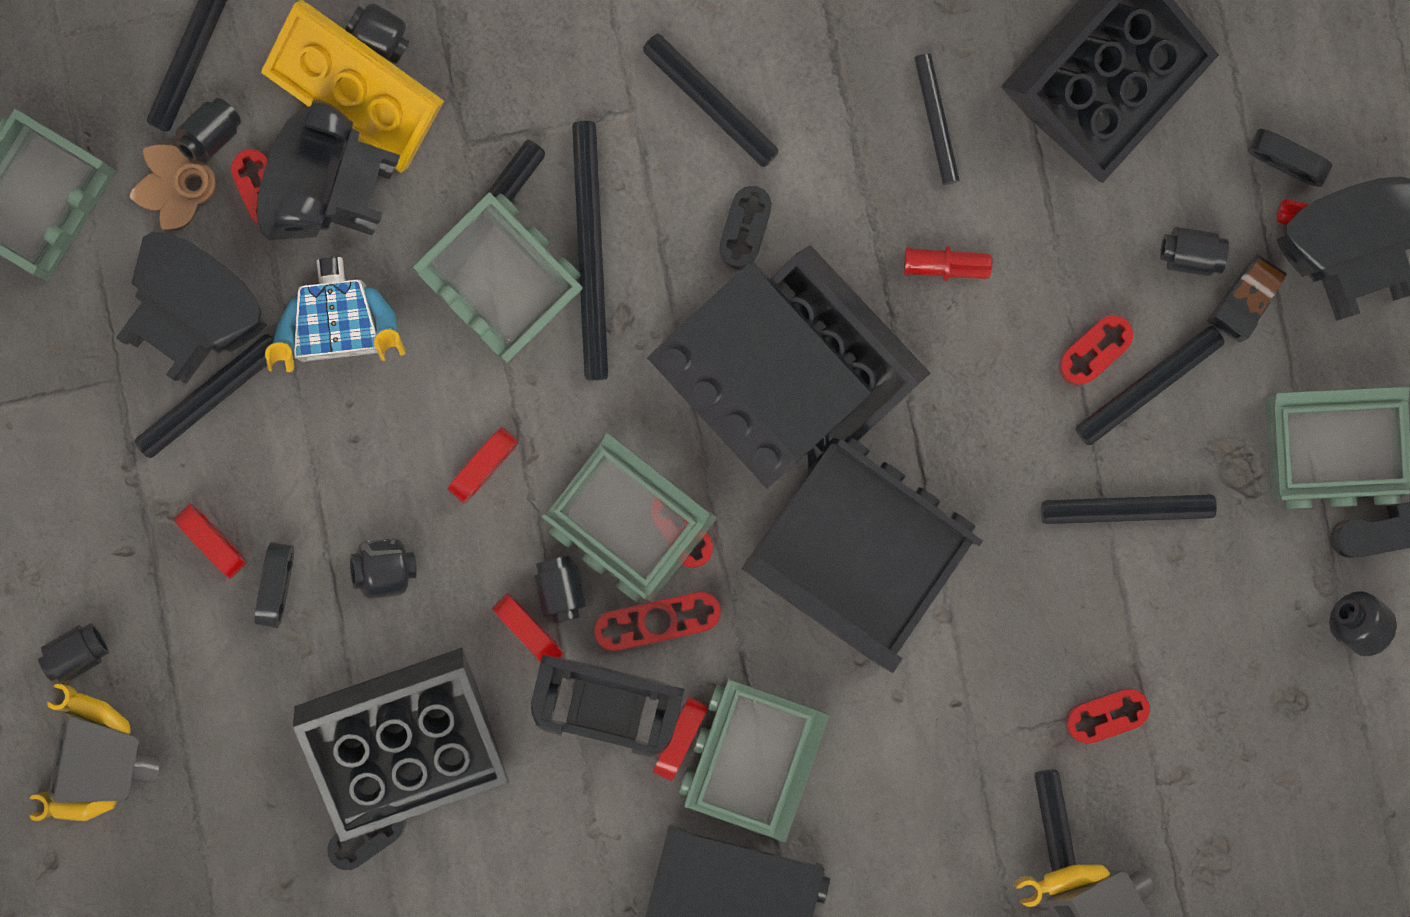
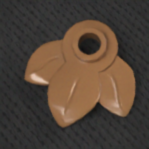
[129,144,216,230]

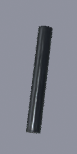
[914,53,960,185]

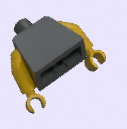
[29,684,160,821]
[1014,864,1154,917]

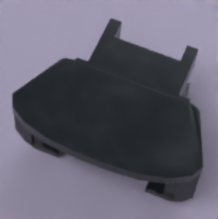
[257,98,400,240]
[1277,177,1410,321]
[116,232,267,383]
[531,654,685,757]

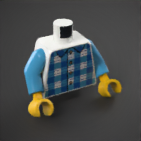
[265,257,406,372]

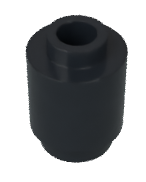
[175,98,241,162]
[1160,227,1229,276]
[534,556,586,623]
[38,623,109,685]

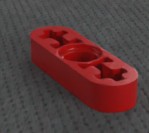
[594,592,721,651]

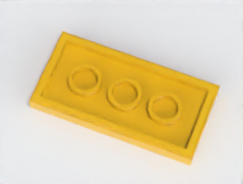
[261,0,444,173]

